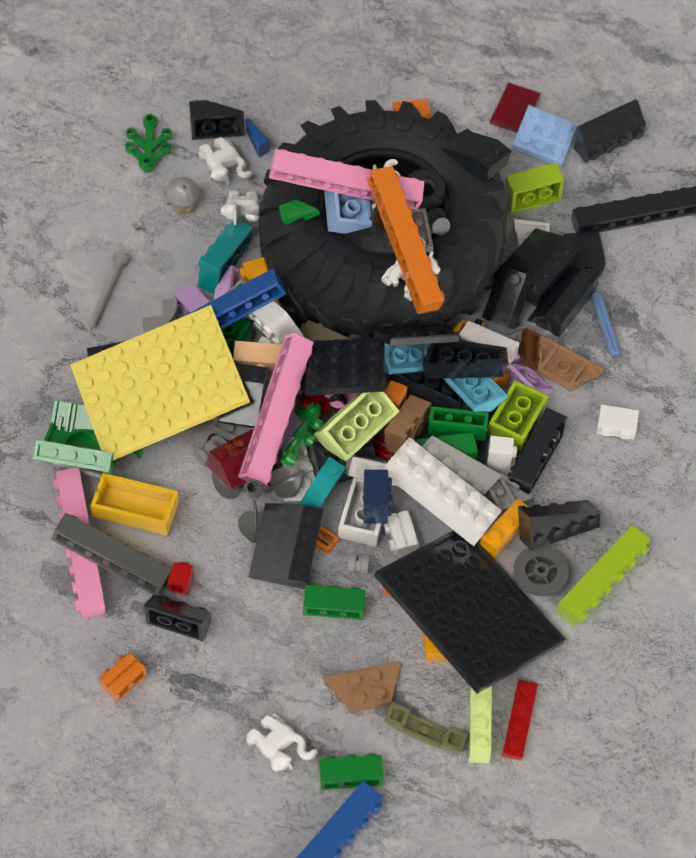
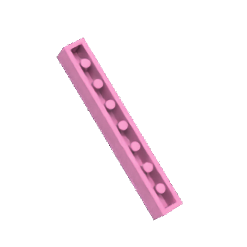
[269,149,424,210]
[238,333,314,485]
[53,467,106,618]

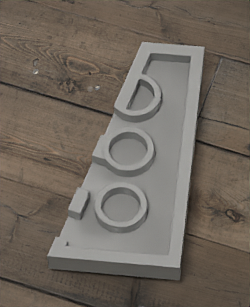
[421,436,502,495]

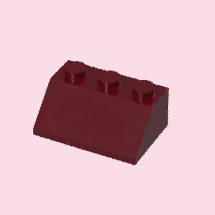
[208,428,278,491]

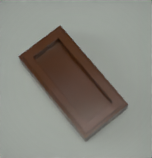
[520,328,540,370]

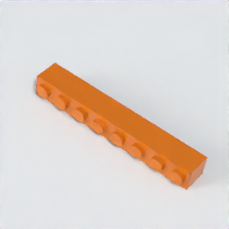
[367,166,444,314]

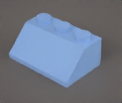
[324,190,372,234]

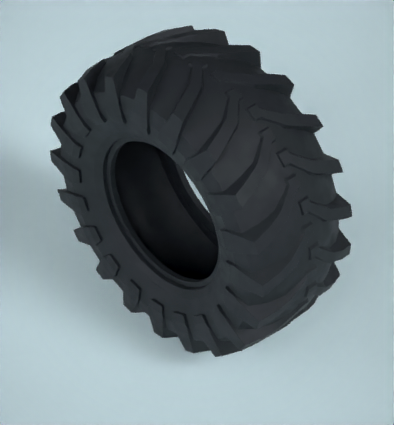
[258,100,508,338]

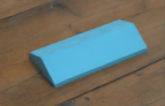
[385,343,431,375]
[443,377,507,412]

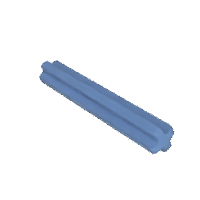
[592,292,620,356]

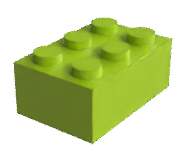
[504,163,564,214]
[487,380,549,451]

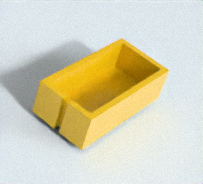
[90,473,179,536]

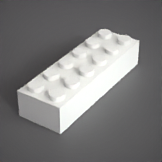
[383,437,502,546]

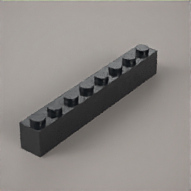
[571,186,696,233]

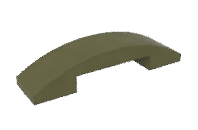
[384,702,468,754]

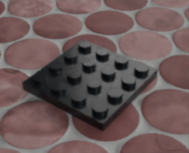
[305,337,385,396]

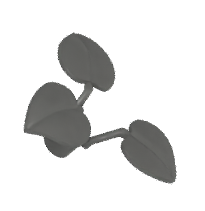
[212,467,303,543]

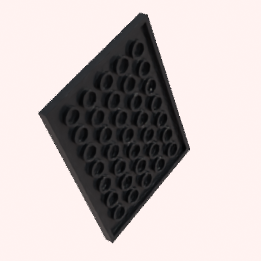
[374,530,566,694]

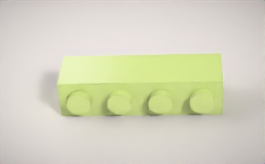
[468,686,492,763]

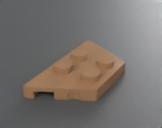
[537,335,604,391]
[324,661,401,713]

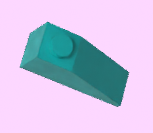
[299,457,346,508]

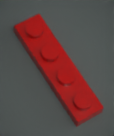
[502,679,538,761]

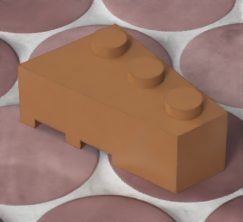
[384,395,432,453]

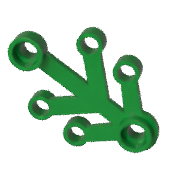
[125,114,172,172]
[281,403,323,467]

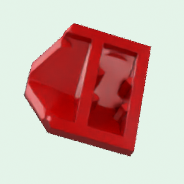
[299,395,333,417]

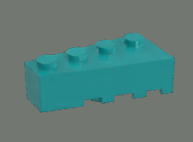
[197,220,254,295]

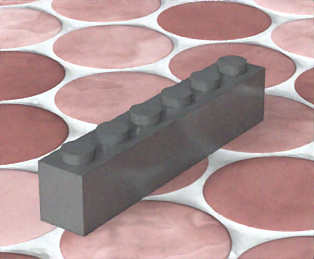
[51,512,171,595]

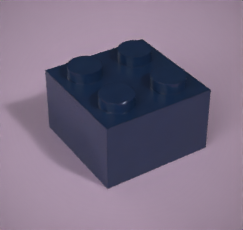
[363,470,392,524]

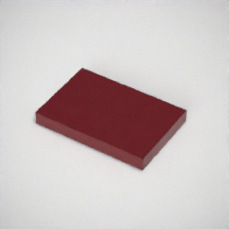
[490,82,541,133]

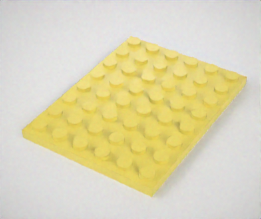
[70,305,250,460]

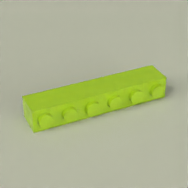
[556,525,651,627]

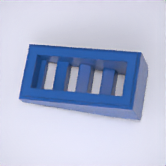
[245,119,270,157]

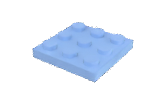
[511,105,578,168]

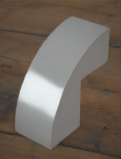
[142,298,178,333]

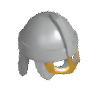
[164,177,199,214]

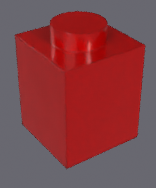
[168,562,194,596]

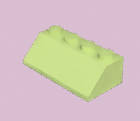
[314,392,400,461]

